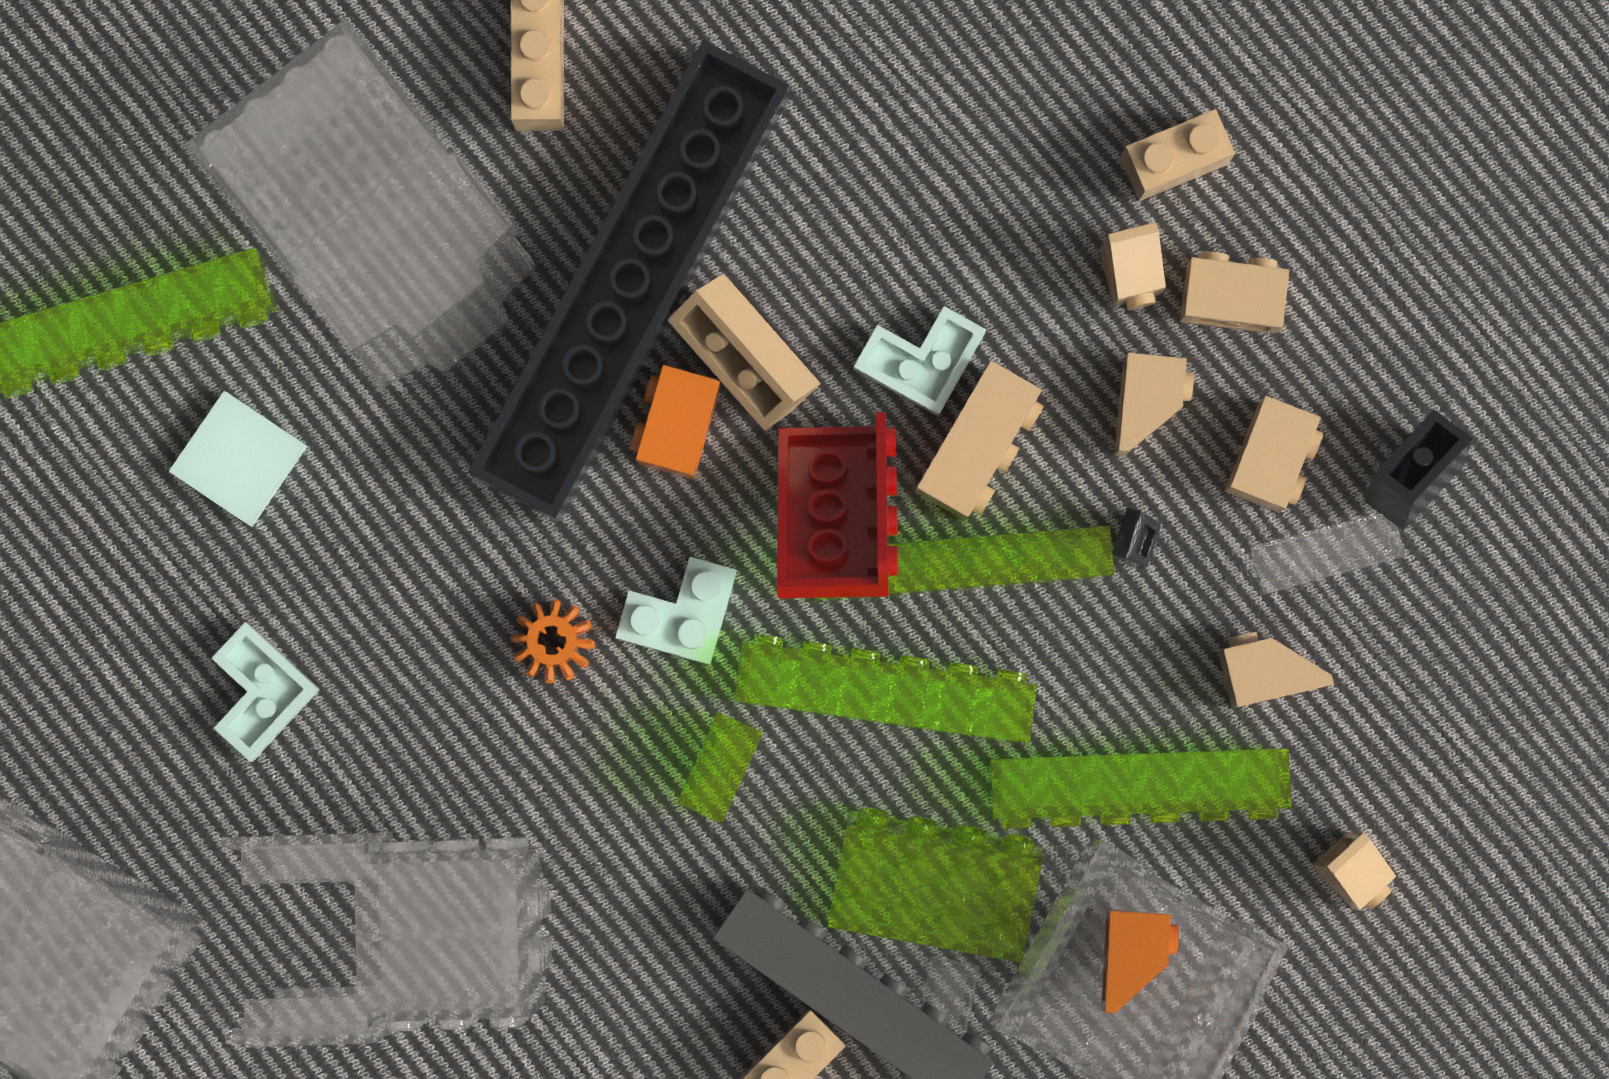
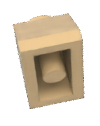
[1099,222,1166,310]
[1114,353,1194,456]
[1217,632,1334,709]
[1312,832,1396,910]

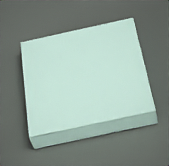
[169,391,307,527]

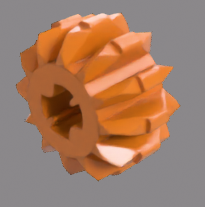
[511,599,595,684]

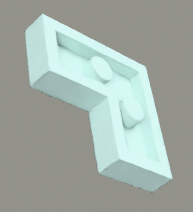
[853,306,986,417]
[615,557,737,665]
[211,622,320,762]

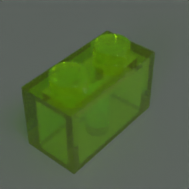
[677,712,764,824]

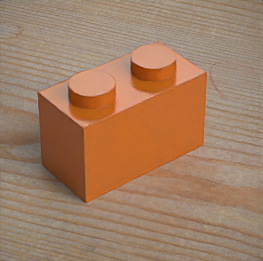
[630,365,721,480]

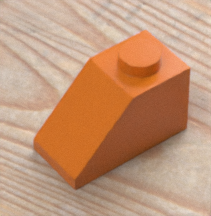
[1101,910,1179,1013]

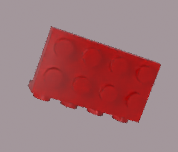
[777,411,898,599]

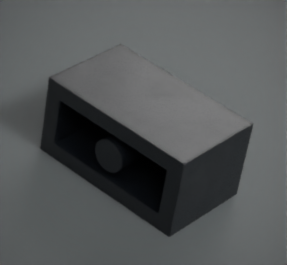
[1365,410,1474,531]

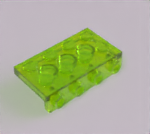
[828,807,1043,963]

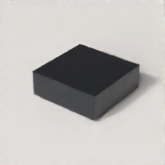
[1112,508,1161,569]

